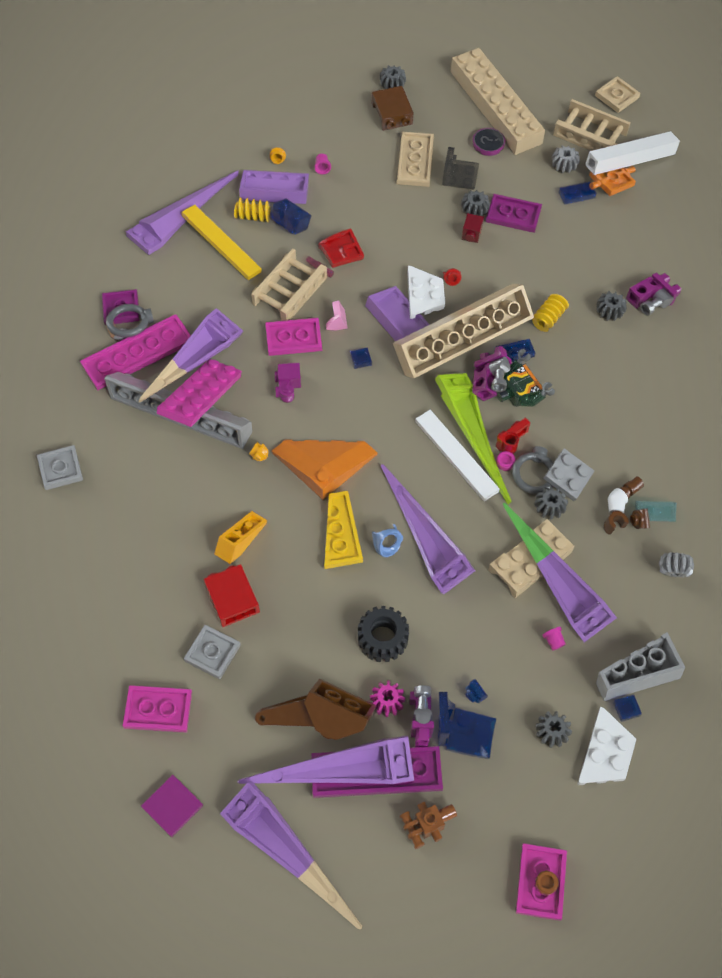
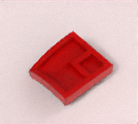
[318,228,364,268]

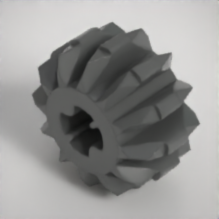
[379,65,406,89]
[461,190,490,216]
[596,291,627,321]
[534,486,568,520]
[535,711,572,748]

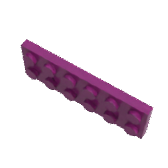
[311,746,443,798]

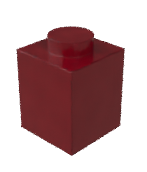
[461,213,484,243]

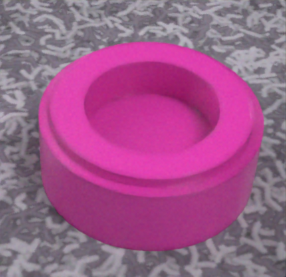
[496,451,516,471]

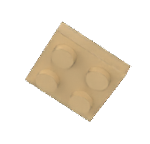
[595,76,641,113]

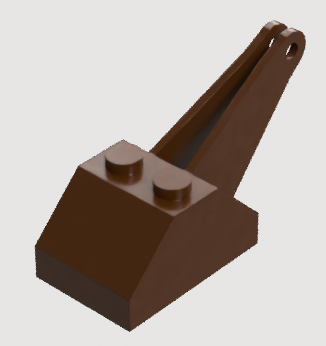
[255,679,377,740]

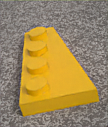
[324,491,363,569]

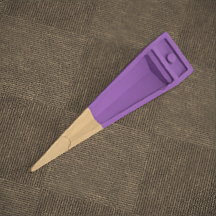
[138,308,243,403]
[220,781,362,929]

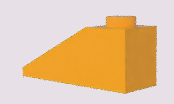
[214,511,268,564]

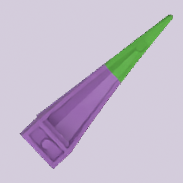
[503,503,617,642]

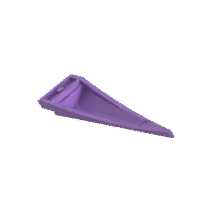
[126,170,239,255]
[381,464,475,594]
[238,736,414,784]

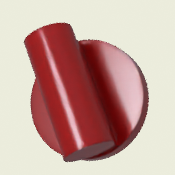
[443,268,461,286]

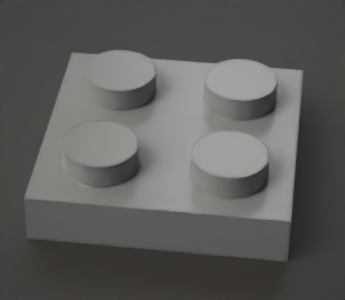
[37,445,83,490]
[543,448,594,501]
[184,625,241,680]

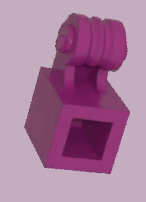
[274,363,301,403]

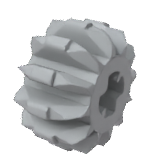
[552,145,580,173]
[659,552,694,578]

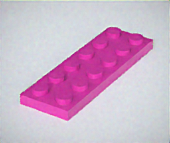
[80,314,191,391]
[157,359,242,427]

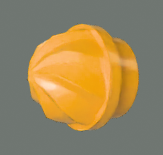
[270,147,286,164]
[249,442,268,461]

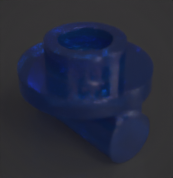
[465,679,488,703]

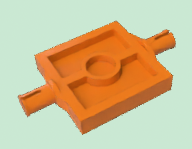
[589,166,636,196]

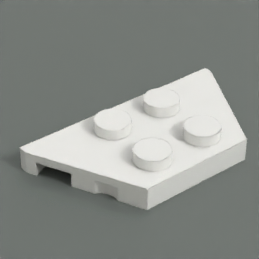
[407,266,445,319]
[578,707,636,785]

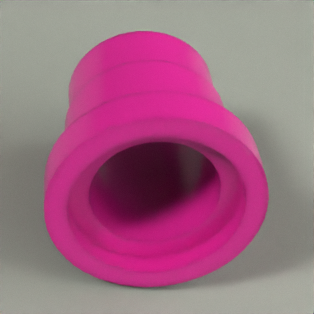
[315,153,331,174]
[542,626,566,651]

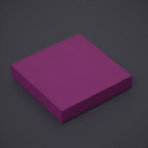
[102,289,140,325]
[141,775,203,838]

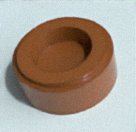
[535,871,559,895]

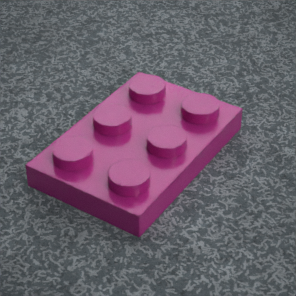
[265,318,322,356]
[123,686,192,733]
[516,843,567,921]

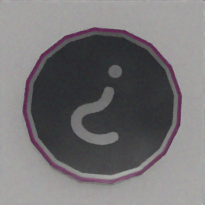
[473,128,505,156]

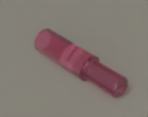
[306,256,334,278]

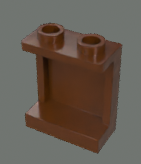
[372,86,414,131]

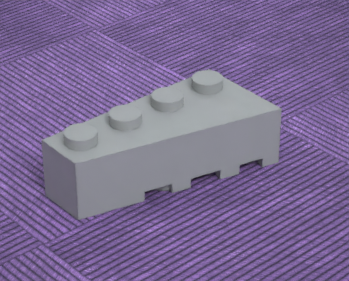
[596,632,685,701]

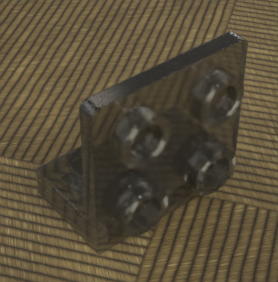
[442,147,479,190]

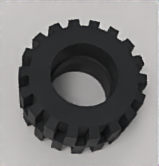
[358,606,409,662]

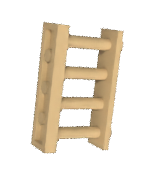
[553,99,631,151]
[251,249,327,321]

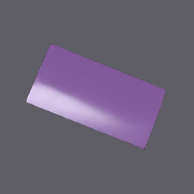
[239,170,309,204]
[365,286,430,341]

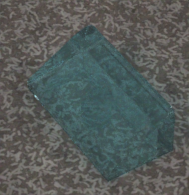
[635,501,677,522]

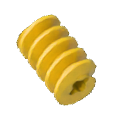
[234,197,271,222]
[532,294,569,332]

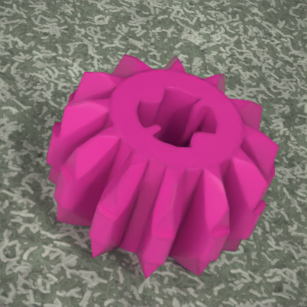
[370,680,406,718]

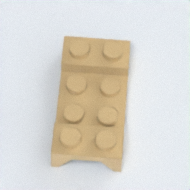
[488,519,574,598]

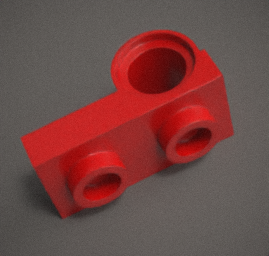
[496,417,531,454]

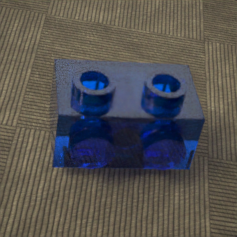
[270,198,312,235]

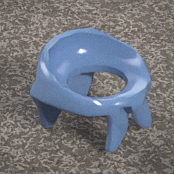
[372,524,403,557]

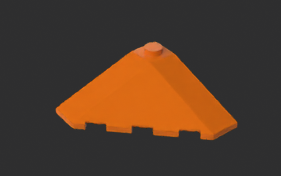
[272,440,378,500]

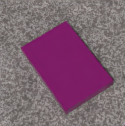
[486,193,542,233]

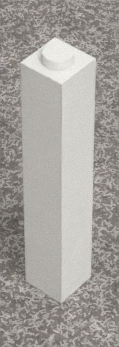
[586,131,680,175]

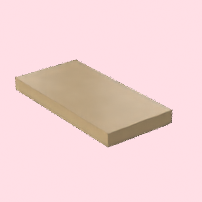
[397,132,434,187]

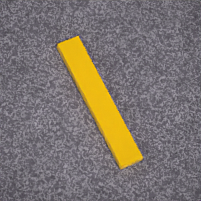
[182,205,262,280]

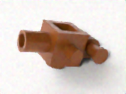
[399,802,457,849]

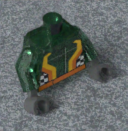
[497,349,555,407]

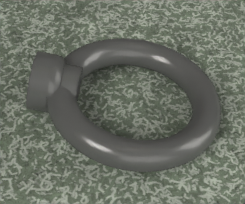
[106,304,154,337]
[512,446,553,494]

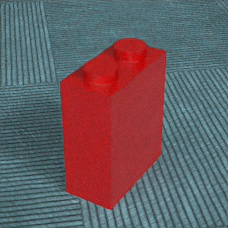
[204,564,260,628]

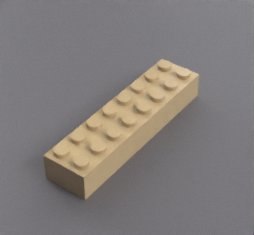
[451,48,545,155]
[393,284,534,378]

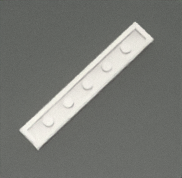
[415,410,500,502]

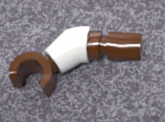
[604,476,644,535]

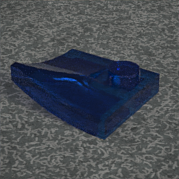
[438,692,455,746]
[446,708,496,759]

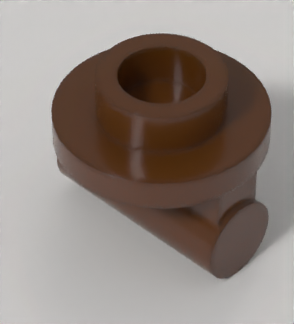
[630,508,650,529]

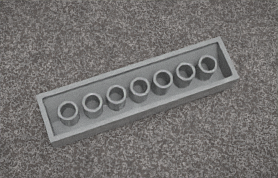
[104,372,253,449]

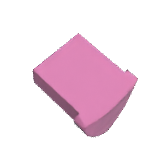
[326,301,348,330]

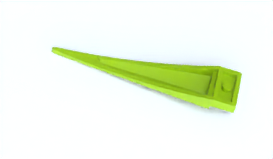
[435,373,511,505]

